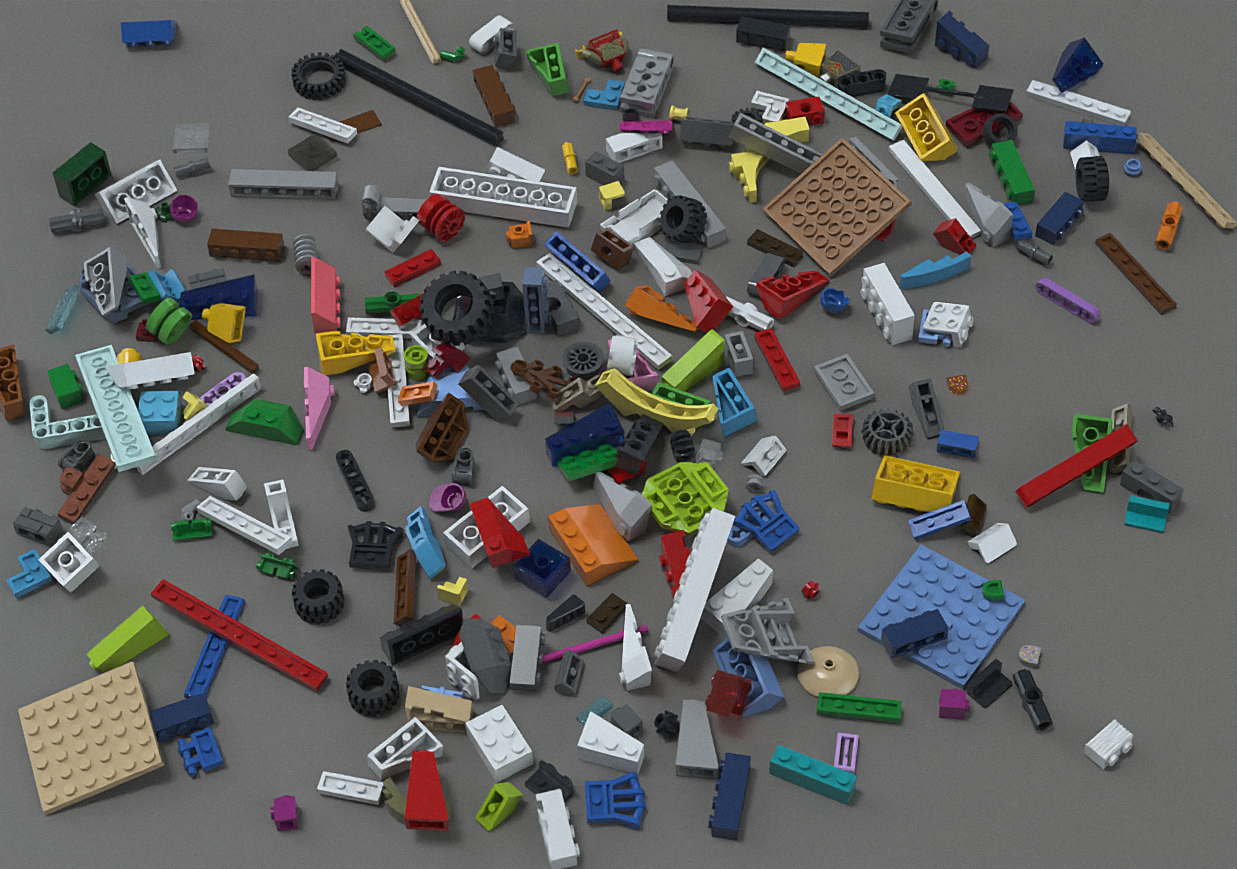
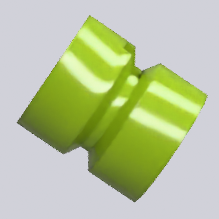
[404,345,429,381]

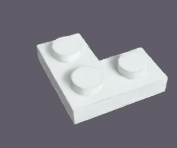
[751,91,789,123]

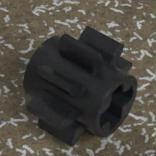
[654,710,680,738]

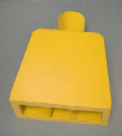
[785,43,826,78]
[202,303,246,344]

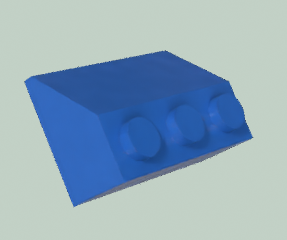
[121,20,177,46]

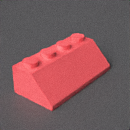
[311,257,341,337]

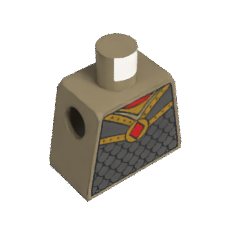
[819,50,861,88]

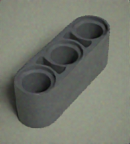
[747,253,786,297]

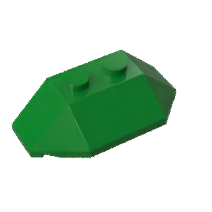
[225,399,304,445]

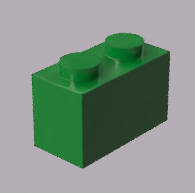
[47,364,84,409]

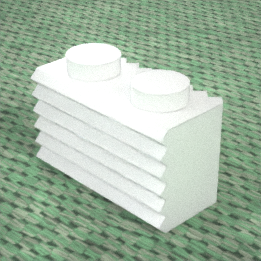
[1084,720,1133,769]

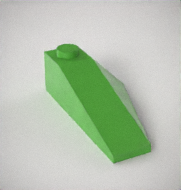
[1071,413,1113,493]

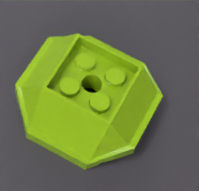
[642,462,729,537]

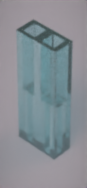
[576,696,613,727]

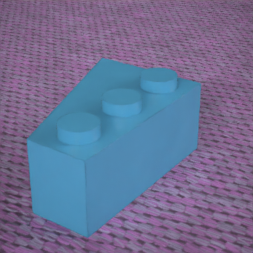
[713,368,758,437]

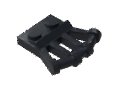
[347,521,404,569]

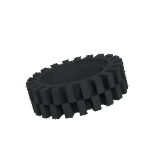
[291,52,346,100]

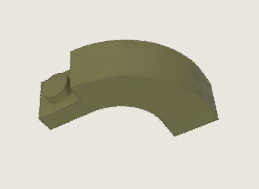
[382,777,453,825]

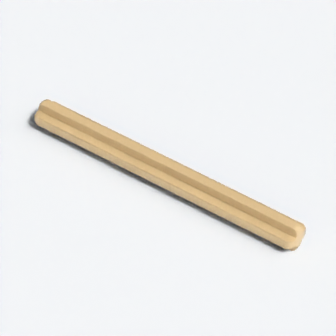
[400,0,441,64]

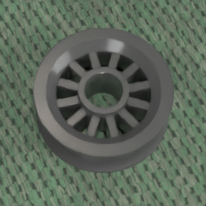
[562,342,604,382]

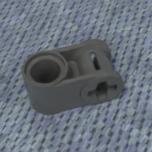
[58,439,95,472]
[452,447,475,485]

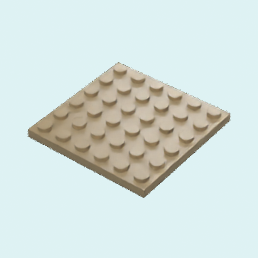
[18,661,164,815]

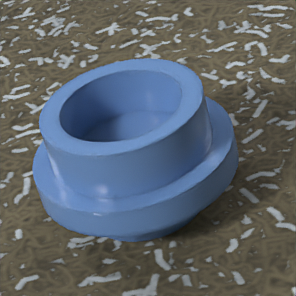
[1124,159,1142,175]

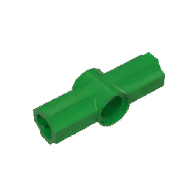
[364,291,420,316]

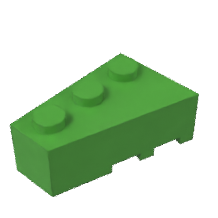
[526,43,570,96]

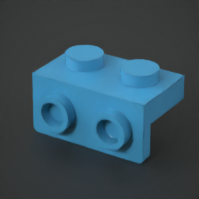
[148,269,187,303]

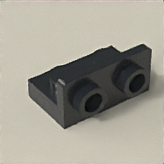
[525,760,573,803]

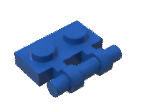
[177,727,224,777]

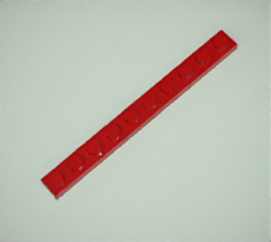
[151,579,328,692]

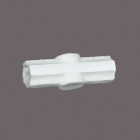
[726,297,774,331]

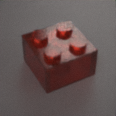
[706,670,752,720]

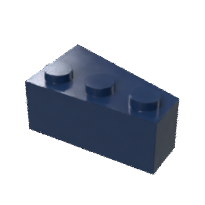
[935,10,989,69]

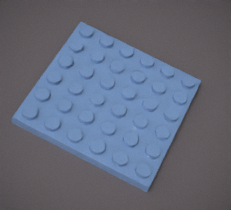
[858,545,1025,689]

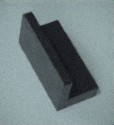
[966,658,1012,708]

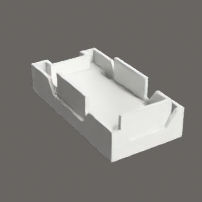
[600,189,668,246]

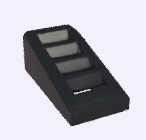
[546,594,585,632]

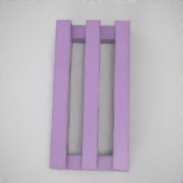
[834,733,859,774]

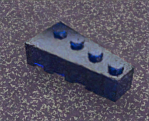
[180,274,258,320]
[545,403,624,467]

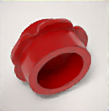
[801,580,820,599]

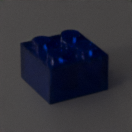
[514,539,571,598]

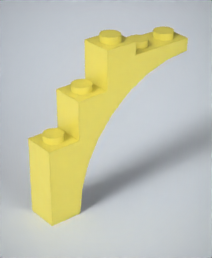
[728,117,809,203]
[595,368,719,436]

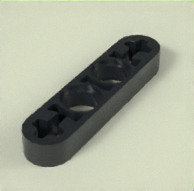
[336,450,374,512]

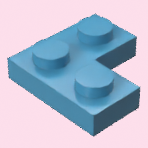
[584,79,625,111]
[7,549,52,598]

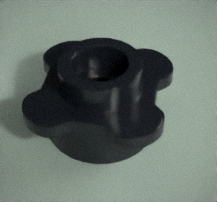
[622,109,639,122]

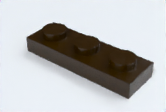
[747,229,803,267]

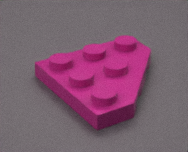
[619,120,672,134]

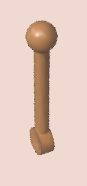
[572,77,591,102]

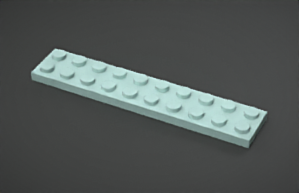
[75,345,157,472]

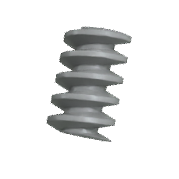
[293,234,317,275]

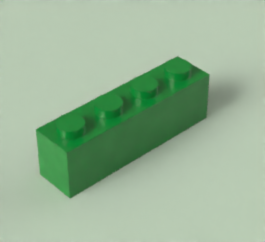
[989,140,1035,205]

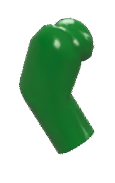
[440,47,466,62]

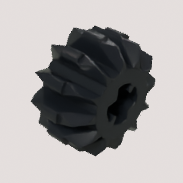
[669,429,695,463]

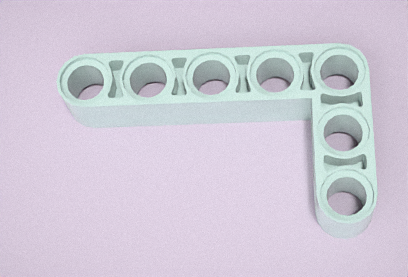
[30,395,106,450]

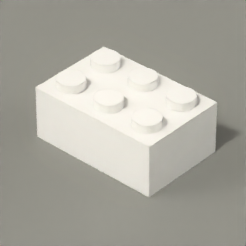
[465,705,533,783]

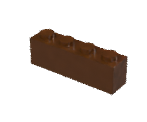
[473,65,516,128]
[207,228,284,262]

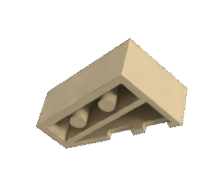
[405,686,473,733]

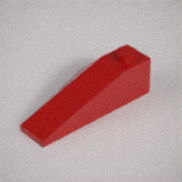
[756,271,830,319]
[469,497,530,568]

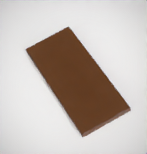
[327,110,382,143]

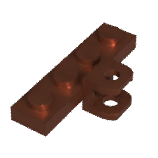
[57,454,116,525]

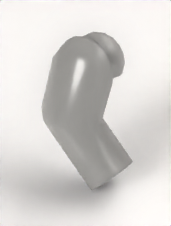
[181,499,201,522]

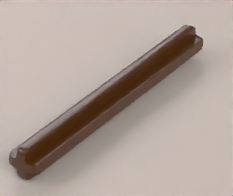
[190,320,259,373]

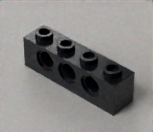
[615,414,664,475]

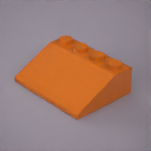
[548,504,638,586]

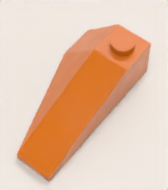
[625,285,699,331]

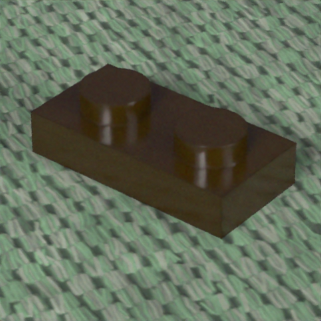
[586,593,628,634]

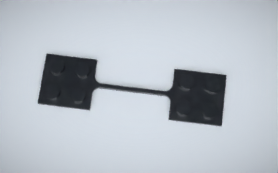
[887,74,1014,112]

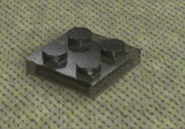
[288,133,337,171]

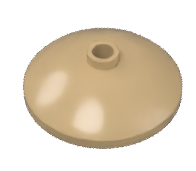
[797,646,859,699]

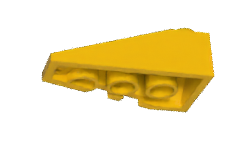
[316,331,396,375]

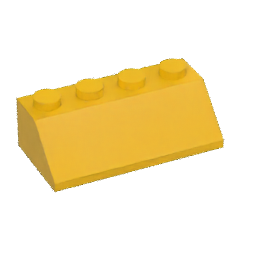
[895,93,958,161]

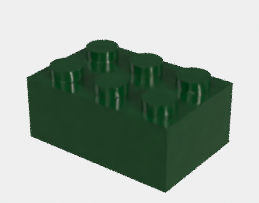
[53,142,112,206]

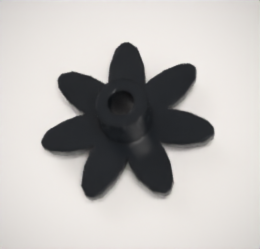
[1152,406,1174,425]

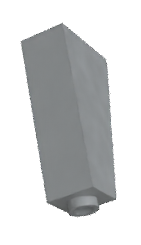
[676,699,718,779]

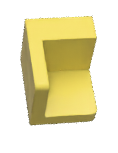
[599,181,625,211]
[182,391,208,420]
[437,577,468,606]

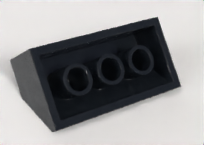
[380,604,463,666]

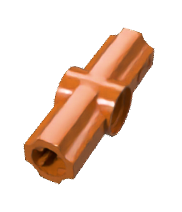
[1155,201,1183,251]

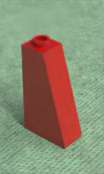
[404,750,449,831]

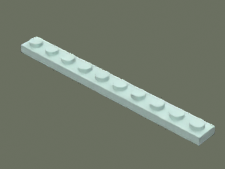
[755,48,903,141]

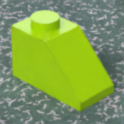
[475,782,523,831]

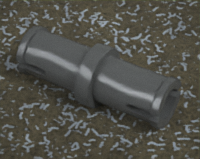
[174,157,211,178]
[1016,240,1053,265]

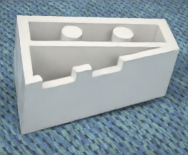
[577,711,644,775]

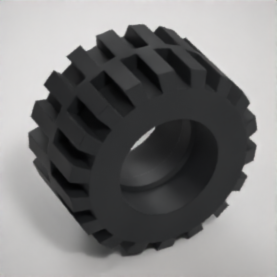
[1075,156,1109,202]
[659,195,707,243]
[292,569,345,624]
[346,660,400,717]

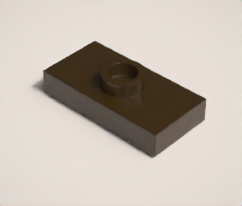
[961,494,987,537]

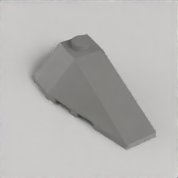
[964,182,1013,248]
[593,472,652,541]

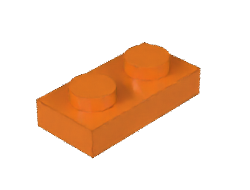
[398,381,438,406]

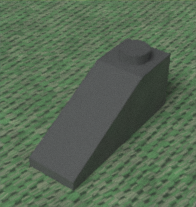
[908,378,944,438]

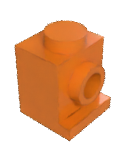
[506,221,533,249]

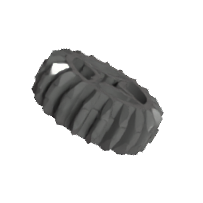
[861,408,914,456]

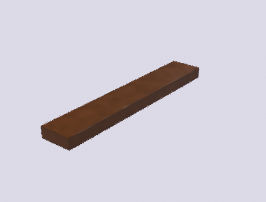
[1095,233,1177,315]

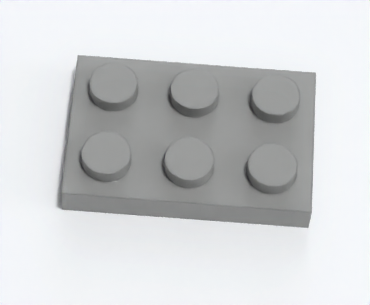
[814,354,874,411]

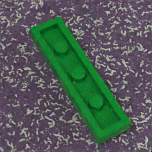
[817,692,902,723]

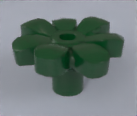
[156,202,174,222]

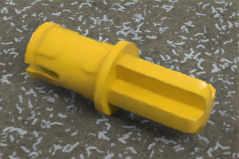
[562,142,579,175]

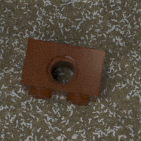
[591,228,634,269]

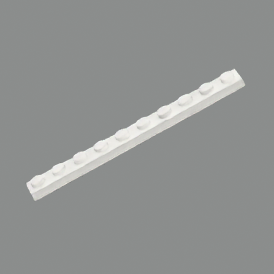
[536,253,672,370]

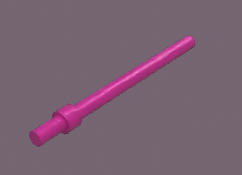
[543,625,648,663]

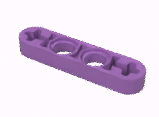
[1035,278,1100,323]

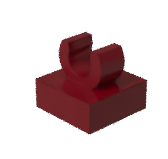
[135,319,157,342]

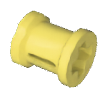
[669,106,689,121]

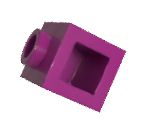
[939,689,970,719]
[270,795,299,831]

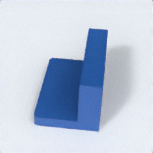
[937,430,979,458]

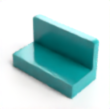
[1124,495,1170,533]

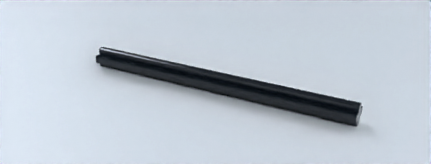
[667,5,869,27]
[335,49,504,146]

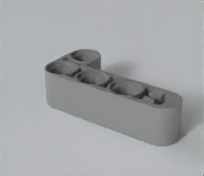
[362,185,426,221]

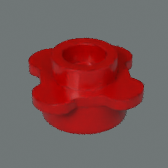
[191,355,206,372]

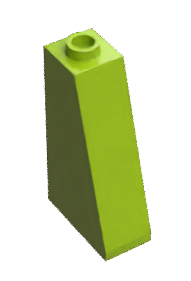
[662,329,725,392]
[87,606,170,673]

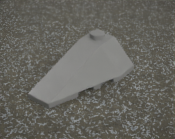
[84,247,127,316]

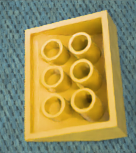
[871,455,960,512]

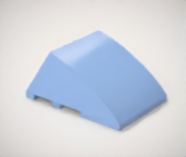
[417,365,485,418]

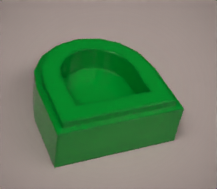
[982,580,1004,601]

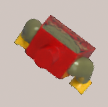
[575,29,628,72]

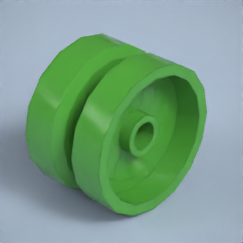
[145,297,192,345]

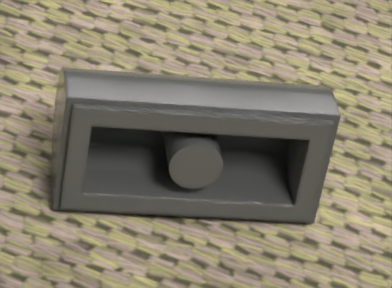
[554,650,584,696]

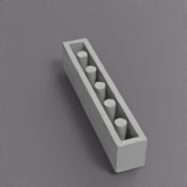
[729,113,823,174]
[653,160,726,248]
[228,169,338,200]

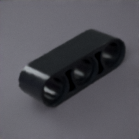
[837,69,887,97]

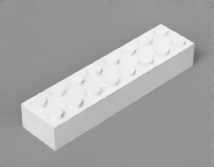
[429,167,577,228]
[654,508,735,673]

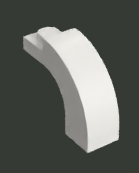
[264,480,299,549]

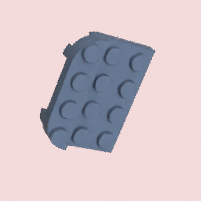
[79,262,152,323]

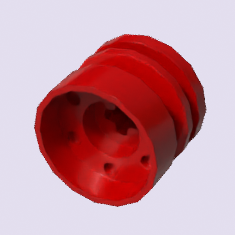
[417,194,465,241]

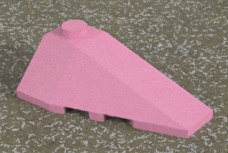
[304,367,335,450]

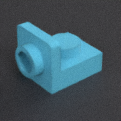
[875,94,902,119]

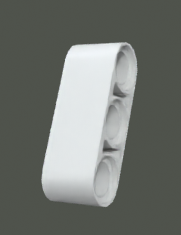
[469,15,514,54]

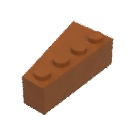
[0,344,24,421]

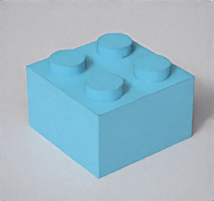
[138,391,182,435]

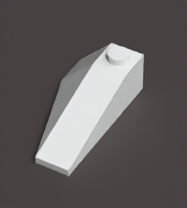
[124,197,161,269]
[633,237,692,296]
[619,604,652,691]

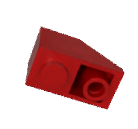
[933,218,976,255]

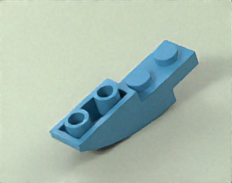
[405,506,446,579]

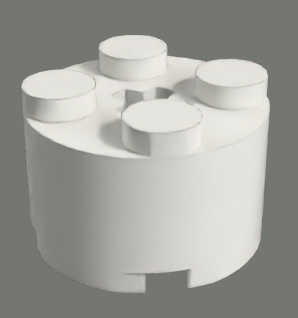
[607,335,639,376]

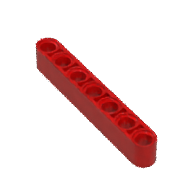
[1015,424,1138,508]

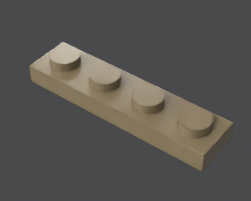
[1109,403,1132,474]

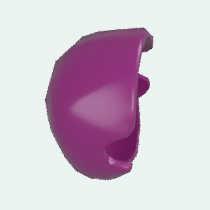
[170,195,198,223]

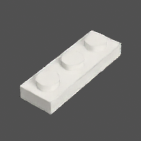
[317,771,384,805]

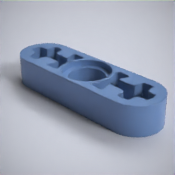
[727,506,774,547]

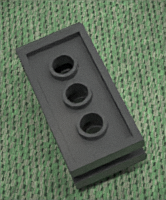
[880,0,938,53]

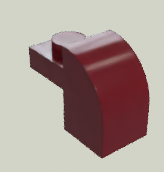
[424,343,470,379]

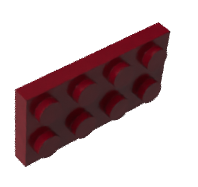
[945,102,1023,146]

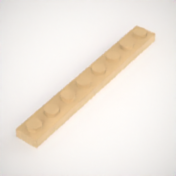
[1136,132,1237,229]

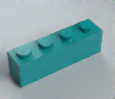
[769,745,857,805]

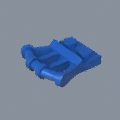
[733,490,800,553]
[585,772,646,830]

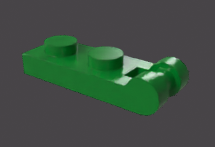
[353,26,396,60]

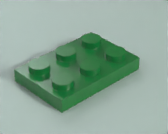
[557,444,618,481]

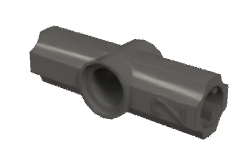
[49,208,105,233]

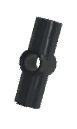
[1013,669,1053,731]

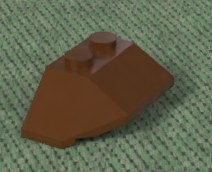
[416,392,469,462]

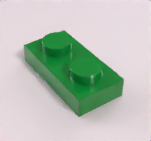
[129,272,160,305]

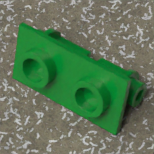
[171,518,213,541]
[256,552,300,580]

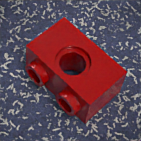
[785,96,825,126]

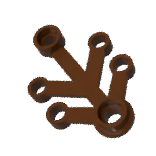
[510,360,577,399]

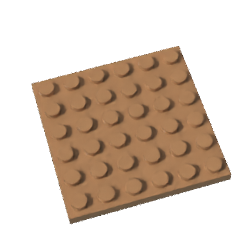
[763,137,912,277]

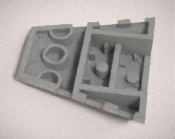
[721,598,814,665]

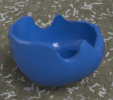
[820,288,850,313]

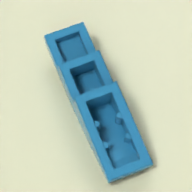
[899,251,971,290]

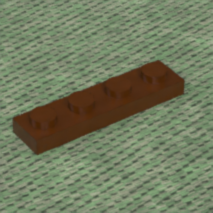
[393,549,416,627]

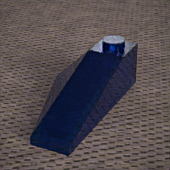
[1052,37,1104,93]

